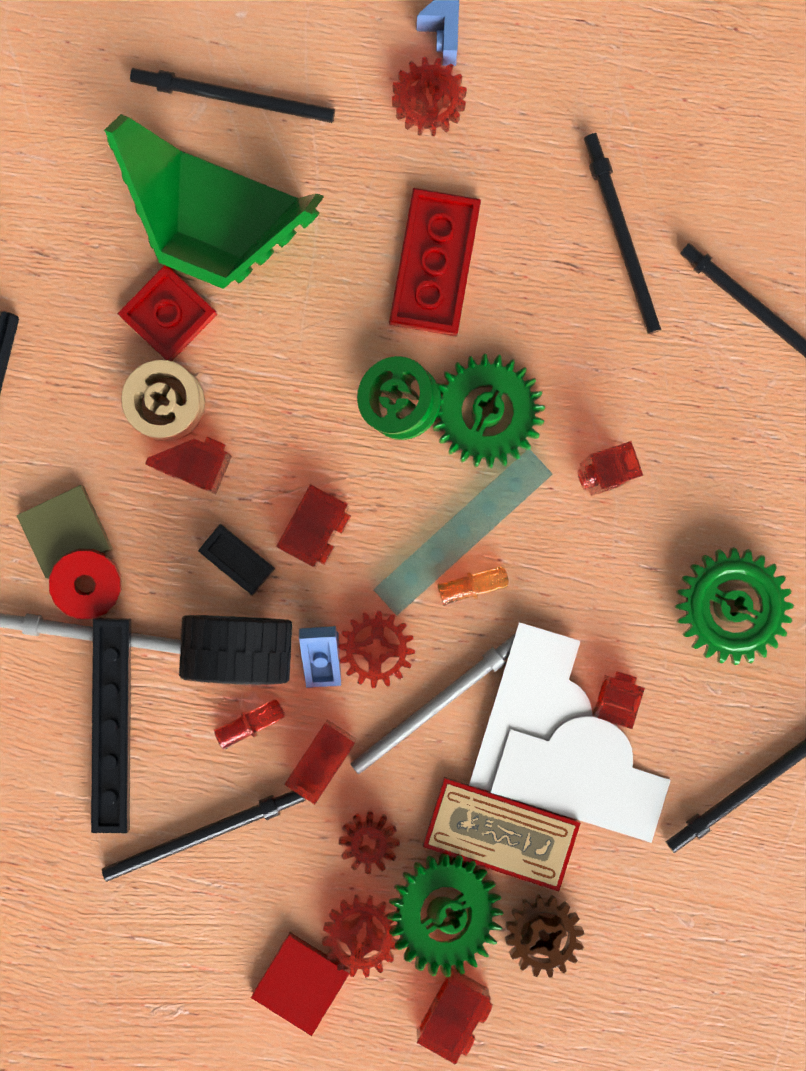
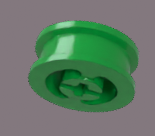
[357,356,441,440]

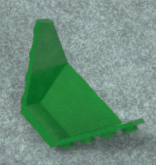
[104,114,324,289]

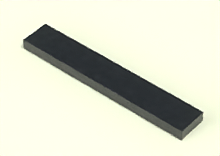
[91,618,131,833]

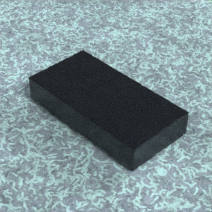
[198,524,276,595]

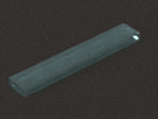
[373,450,553,615]

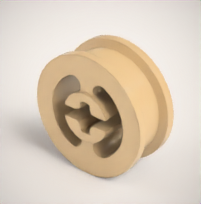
[122,360,205,441]

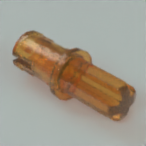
[437,567,509,606]

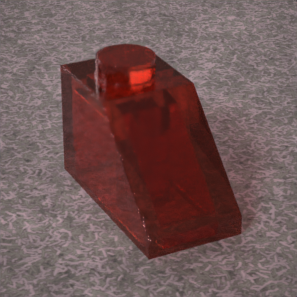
[145,437,232,495]

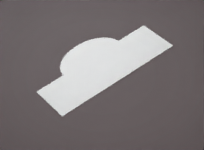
[469,622,593,792]
[491,717,671,843]

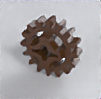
[505,894,584,978]

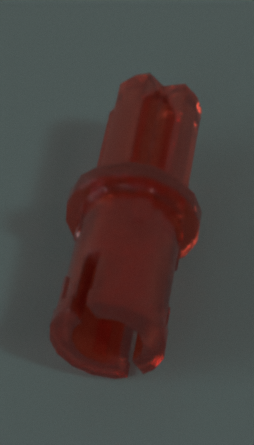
[214,700,285,750]

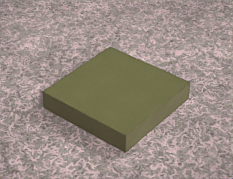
[17,485,113,579]

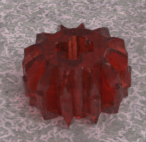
[338,810,400,874]

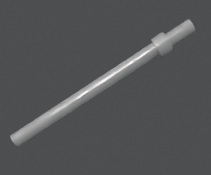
[0,613,181,654]
[350,633,516,774]

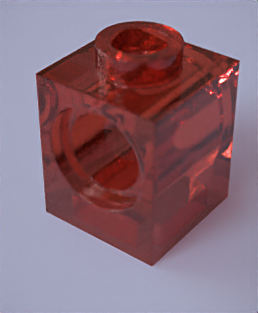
[593,671,645,729]

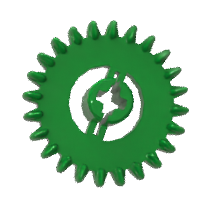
[433,353,545,469]
[674,547,794,665]
[387,853,504,977]

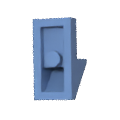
[416,0,459,66]
[299,626,341,688]

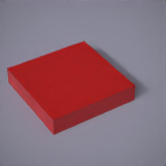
[117,265,218,361]
[251,932,350,1036]

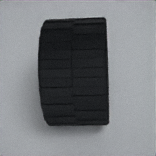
[179,615,292,685]

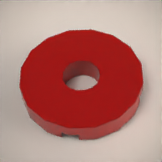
[49,549,122,619]

